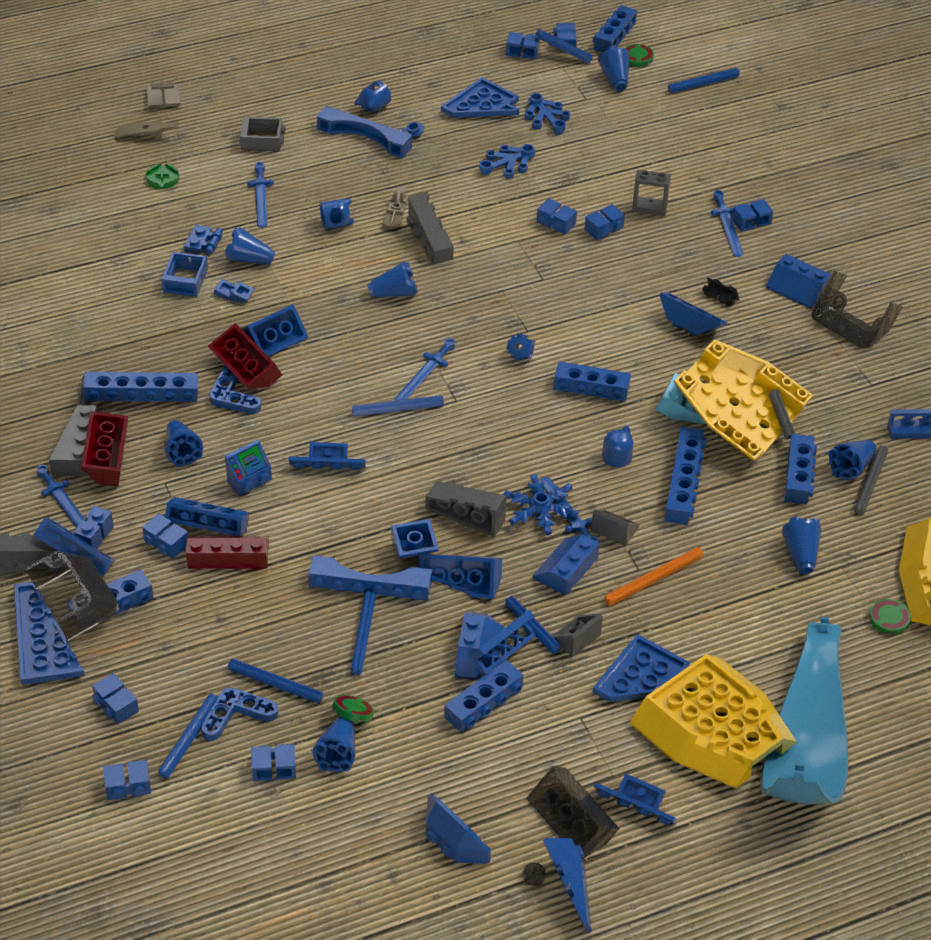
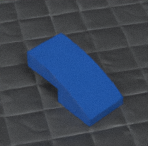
[213,279,255,302]

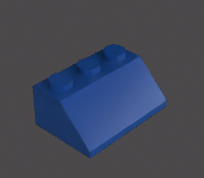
[766,254,832,309]
[241,304,308,356]
[532,534,599,596]

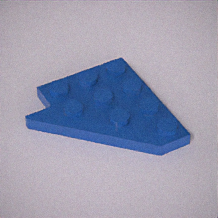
[441,77,519,118]
[593,634,694,702]

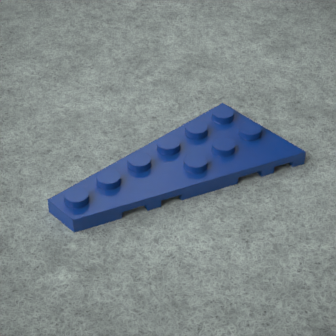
[14,581,85,685]

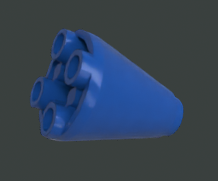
[598,45,630,91]
[225,227,275,265]
[367,262,418,297]
[165,420,203,467]
[828,440,876,480]
[781,517,822,574]
[313,717,355,772]

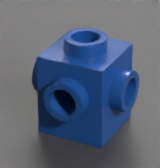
[506,333,536,360]

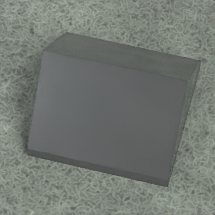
[591,509,640,546]
[552,613,603,657]

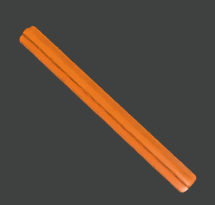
[604,547,703,606]

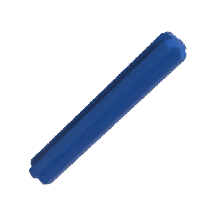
[535,29,593,63]
[505,596,561,654]

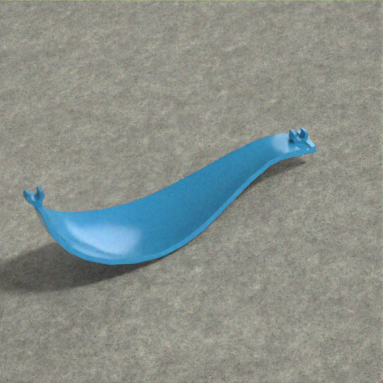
[760,617,848,804]

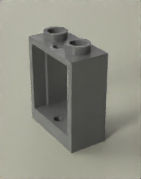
[240,117,286,151]
[632,169,671,216]

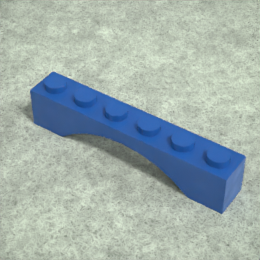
[317,106,412,158]
[309,555,432,600]

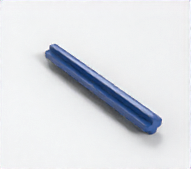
[668,68,740,94]
[352,395,444,416]
[351,591,376,675]
[228,658,323,703]
[158,693,218,779]

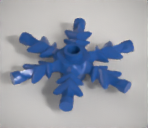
[504,474,579,535]

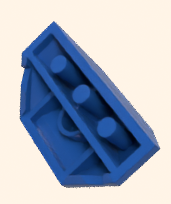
[659,292,728,336]
[455,611,505,680]
[426,793,491,864]

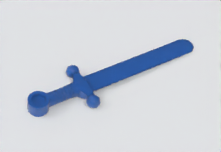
[247,162,274,228]
[711,190,743,257]
[394,338,455,401]
[37,465,86,527]
[540,477,599,542]

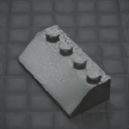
[526,766,620,859]

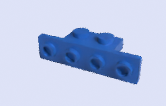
[288,442,366,470]
[594,773,677,826]

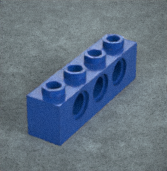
[593,5,637,52]
[554,361,631,402]
[784,434,817,504]
[165,497,249,537]
[67,569,154,631]
[444,660,524,733]

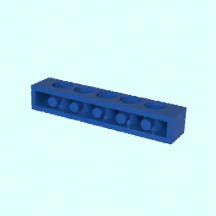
[84,372,198,402]
[665,426,706,525]

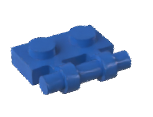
[184,224,223,255]

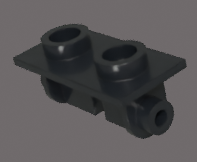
[702,277,740,306]

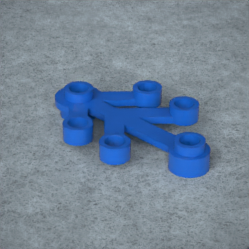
[525,93,570,134]
[479,144,536,179]

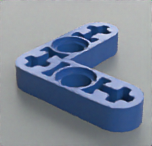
[210,366,262,414]
[202,687,278,741]

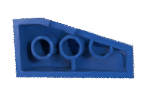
[419,554,503,599]
[543,838,592,933]

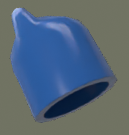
[354,81,391,112]
[320,198,355,230]
[602,425,634,468]

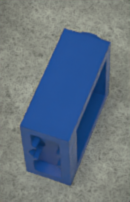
[161,252,208,297]

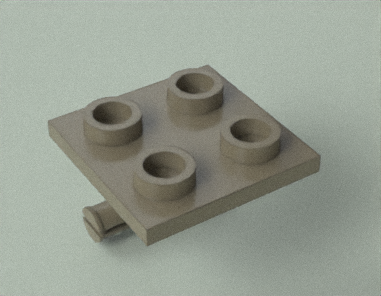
[147,81,181,108]

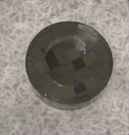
[523,862,546,886]

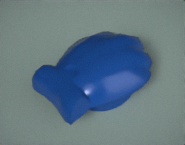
[401,122,425,137]

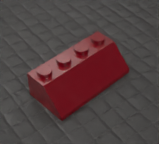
[208,323,283,389]
[81,411,128,487]
[186,536,269,569]

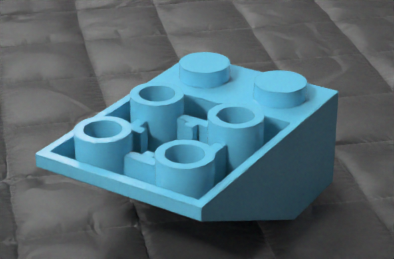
[655,373,706,424]

